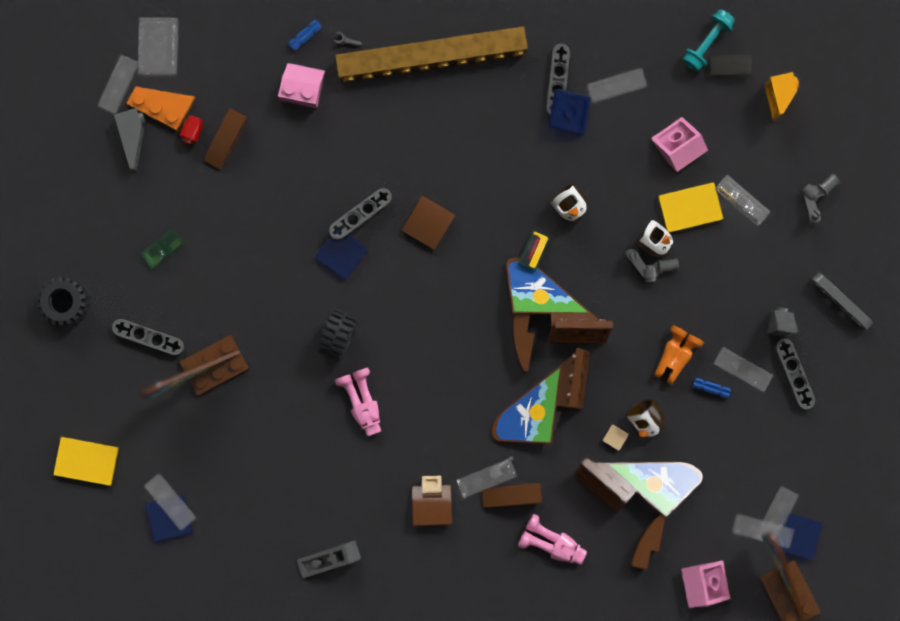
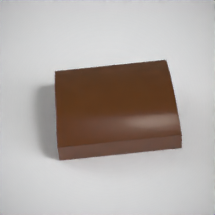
[402,196,455,250]
[412,485,452,525]

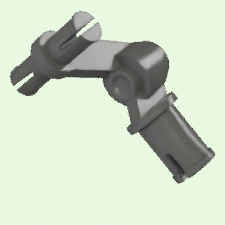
[802,174,840,226]
[625,249,679,282]

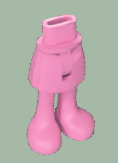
[335,367,381,436]
[518,514,587,565]

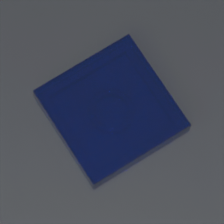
[548,89,591,135]
[315,228,368,280]
[146,494,193,542]
[777,512,823,560]

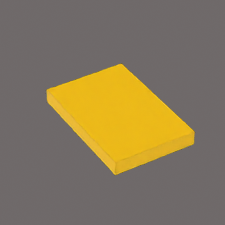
[658,182,723,233]
[53,437,119,485]

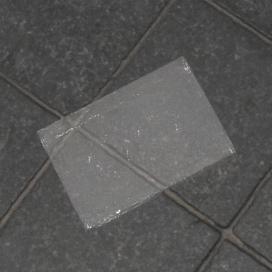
[138,18,178,75]

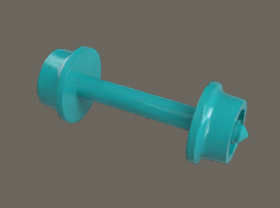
[683,10,735,71]

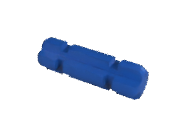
[288,20,321,51]
[693,378,731,398]

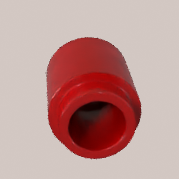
[179,115,203,145]

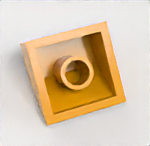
[764,72,799,121]

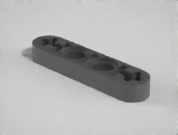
[546,44,570,118]
[329,188,392,241]
[811,273,873,330]
[112,319,185,355]
[775,339,815,410]

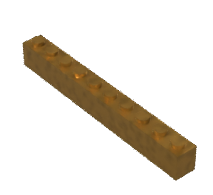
[336,26,527,83]

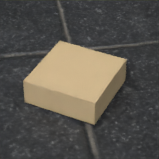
[602,424,629,451]
[422,476,442,496]

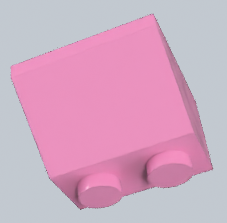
[278,63,325,108]
[651,117,708,171]
[682,560,730,607]

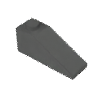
[114,108,146,172]
[768,307,797,337]
[297,541,361,578]

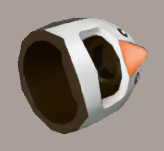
[550,183,587,221]
[635,220,673,258]
[627,399,665,438]

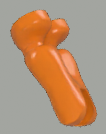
[654,325,704,385]

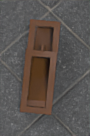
[204,108,248,170]
[513,315,534,373]
[482,483,542,507]
[630,513,665,569]

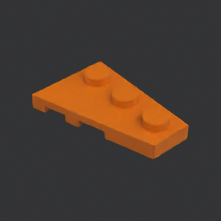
[127,87,195,131]

